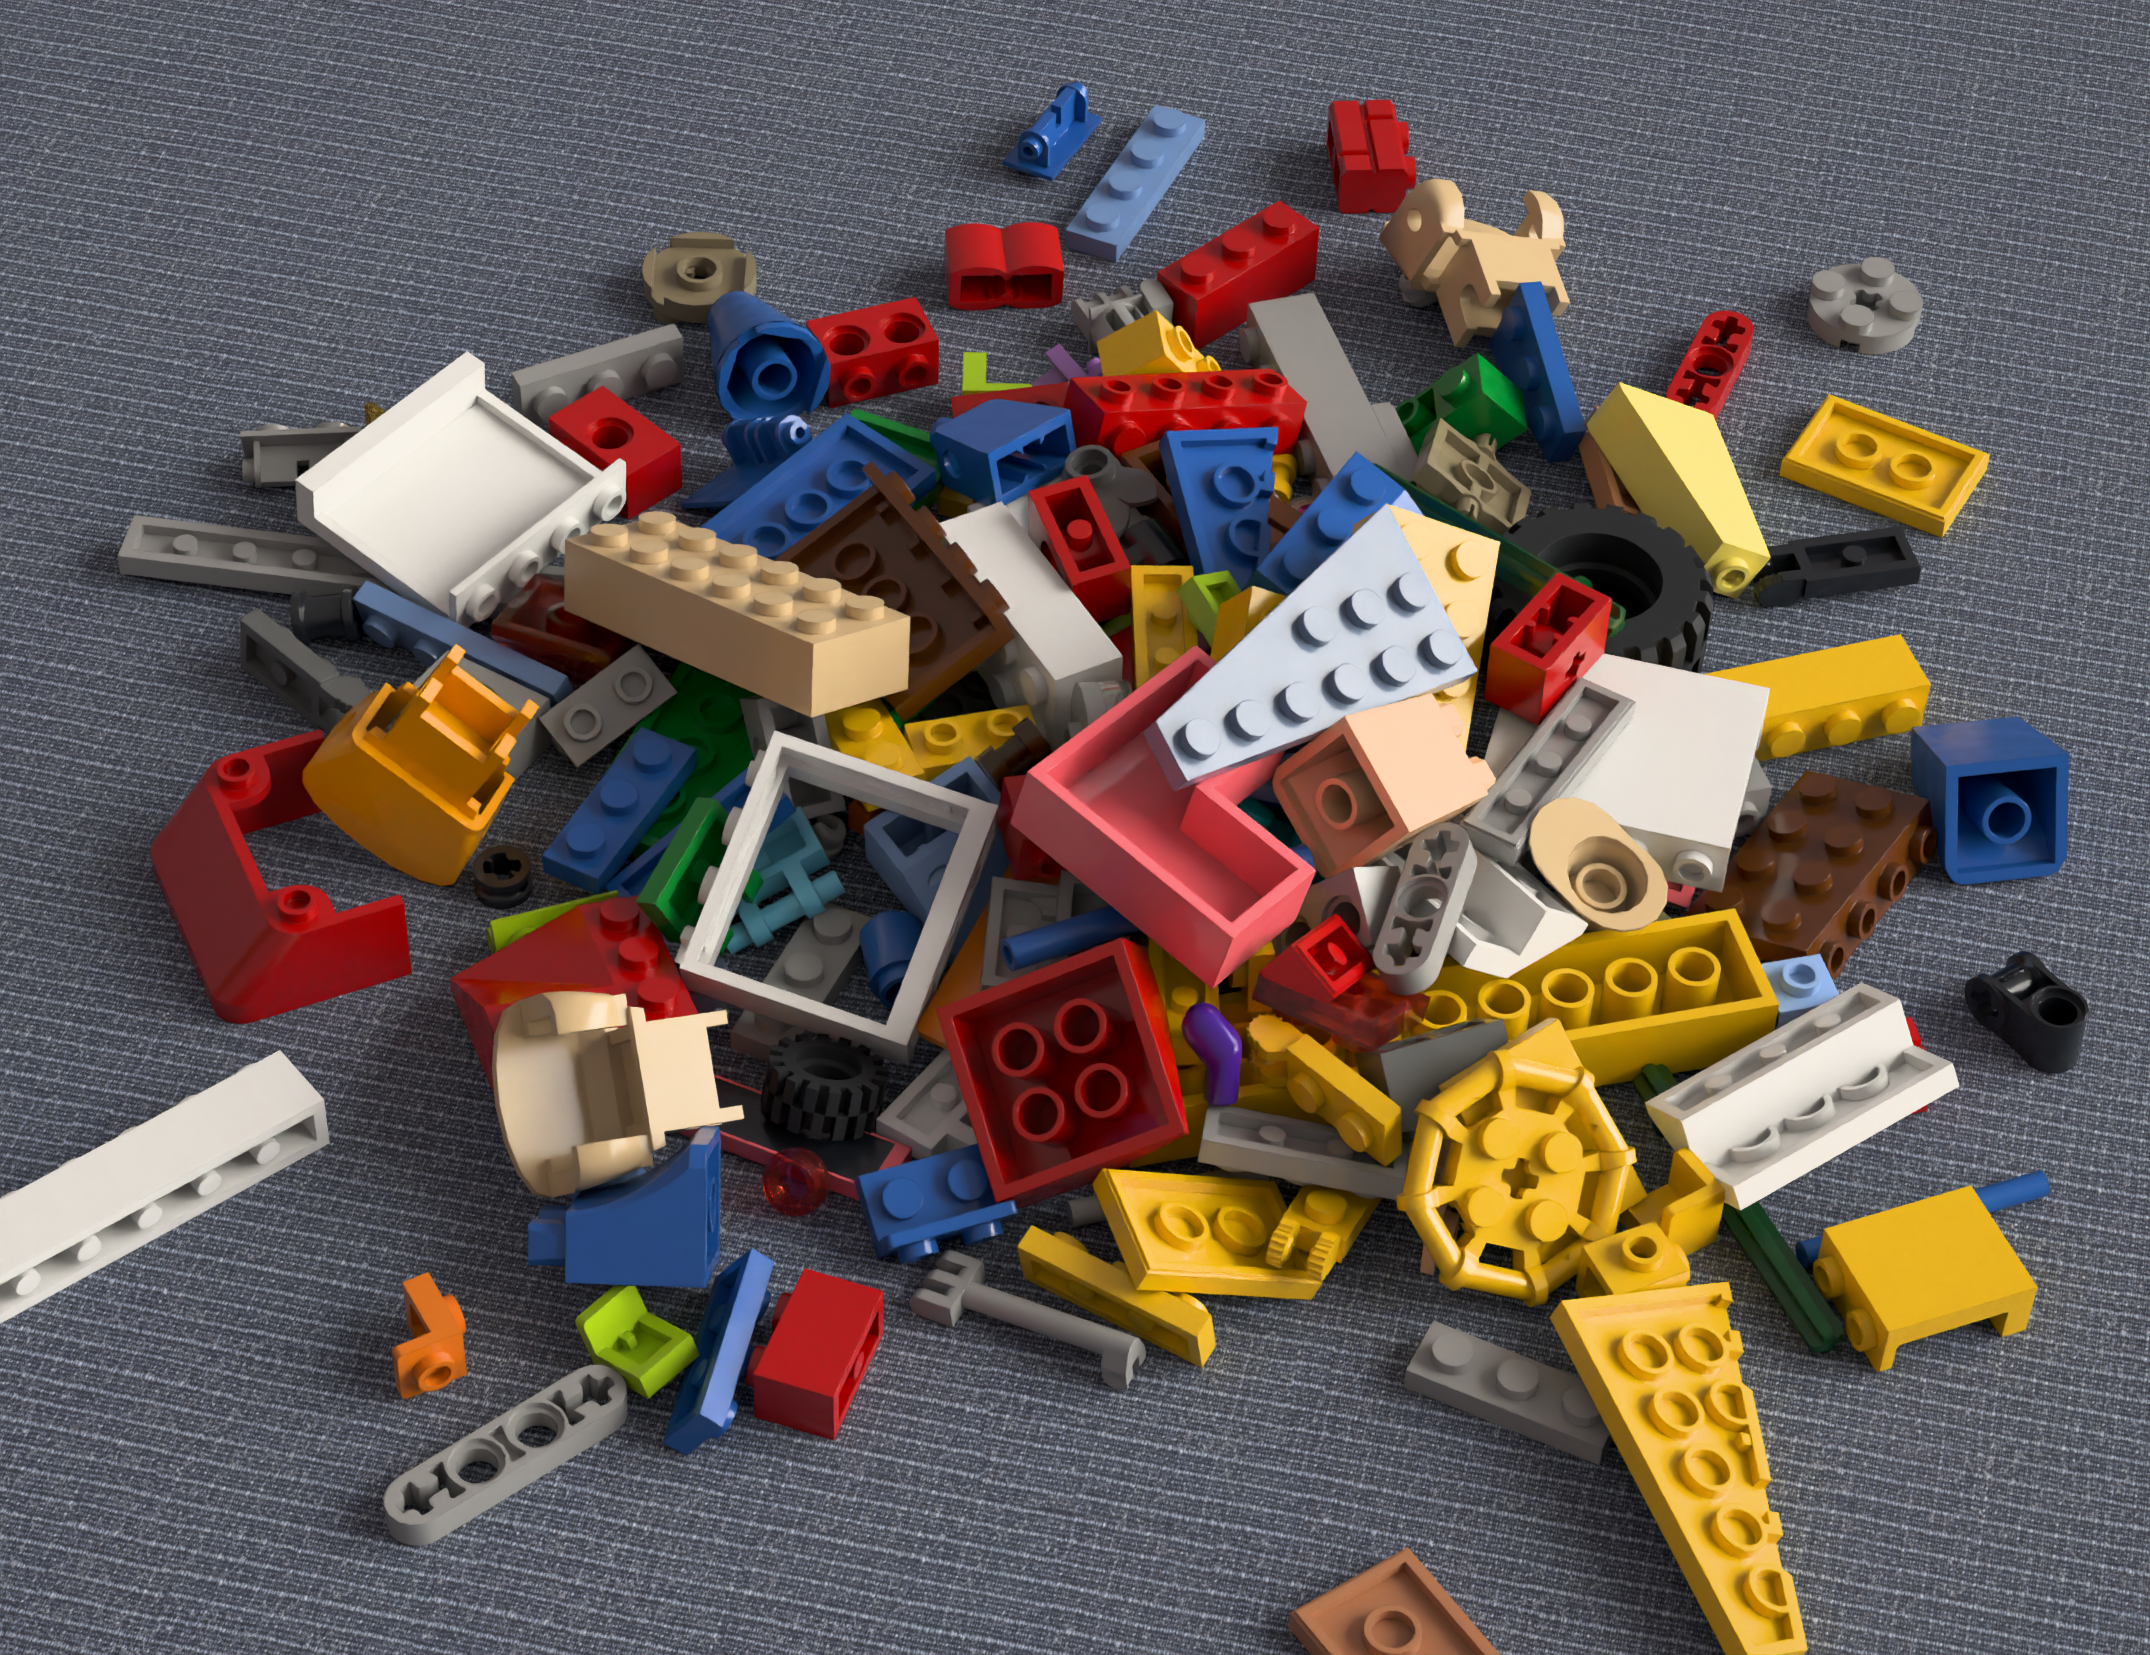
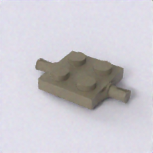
[1412,418,1531,535]

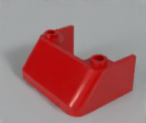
[150,729,412,1024]

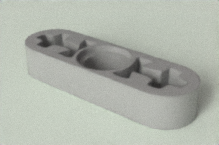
[1373,822,1478,995]

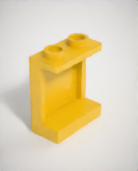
[1813,1185,2038,1372]

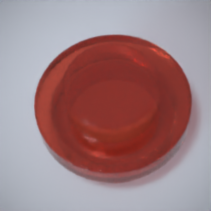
[762,1147,830,1216]

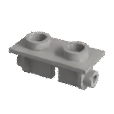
[240,422,361,488]
[539,643,677,768]

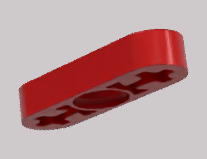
[1666,310,1754,421]

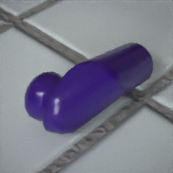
[1181,1002,1242,1106]

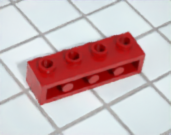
[1063,368,1307,462]

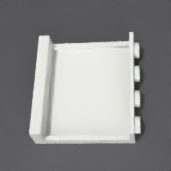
[295,351,626,628]
[1472,654,1770,893]

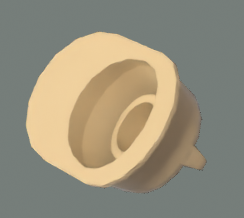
[1528,797,1668,932]

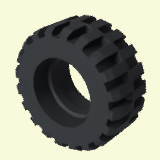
[1480,503,1714,674]

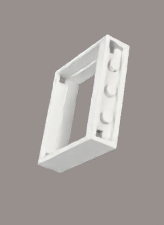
[674,730,999,1065]

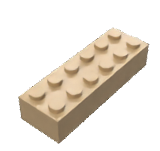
[564,511,910,718]

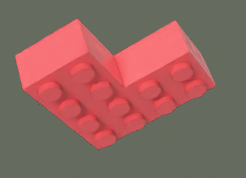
[1010,645,1316,989]

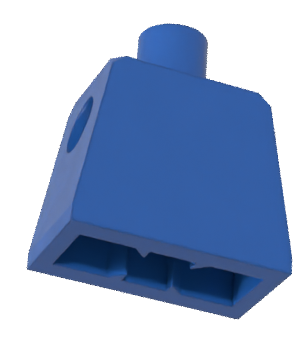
[930,399,1077,506]

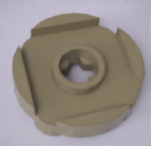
[642,232,757,323]

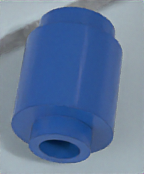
[859,910,923,1009]

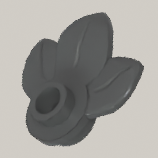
[1054,445,1158,539]

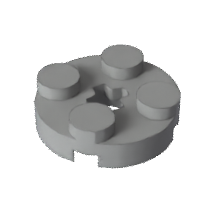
[1807,257,1923,354]

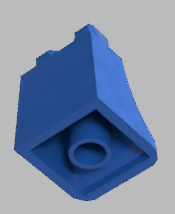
[1910,716,2069,885]
[528,1126,721,1288]

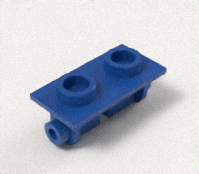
[1003,82,1102,182]

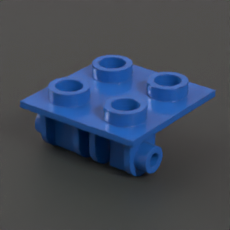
[680,415,813,512]

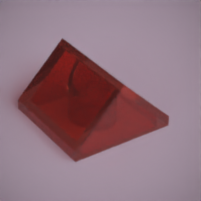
[490,573,640,685]

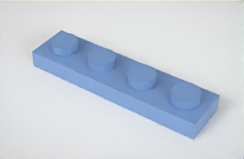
[1065,105,1205,263]
[353,580,574,709]

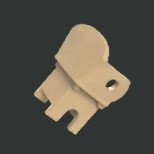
[1378,178,1570,348]
[492,991,744,1199]

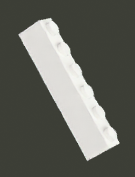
[0,1050,330,1324]

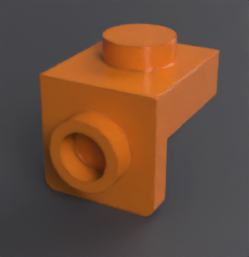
[392,1272,467,1399]

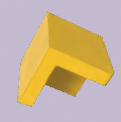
[1621,1147,1725,1256]

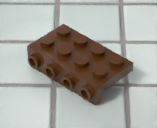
[773,461,1015,722]
[1683,770,1938,979]

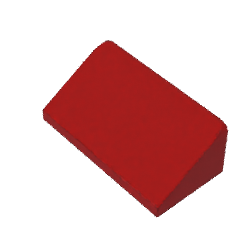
[1258,914,1376,1004]

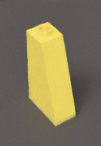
[1586,382,1771,599]

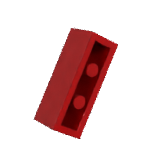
[1157,200,1320,351]

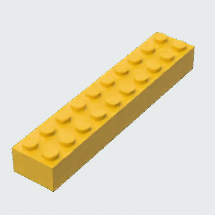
[1128,908,1779,1168]

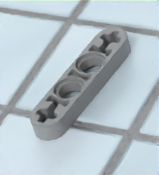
[384,1365,628,1546]

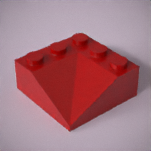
[450,895,699,1094]
[935,937,1189,1208]

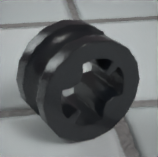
[473,846,532,909]

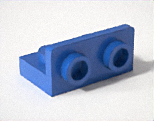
[854,1143,1018,1265]

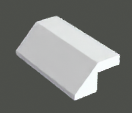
[1368,813,1588,978]
[1645,982,1959,1211]

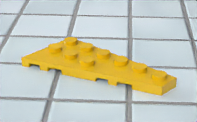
[1549,1281,1808,1655]

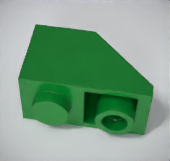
[1395,352,1528,456]

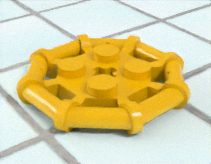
[1396,1049,1637,1307]

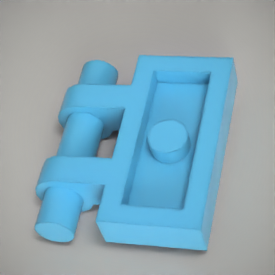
[727,806,846,955]

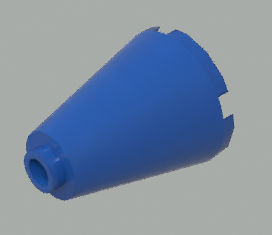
[707,291,831,420]

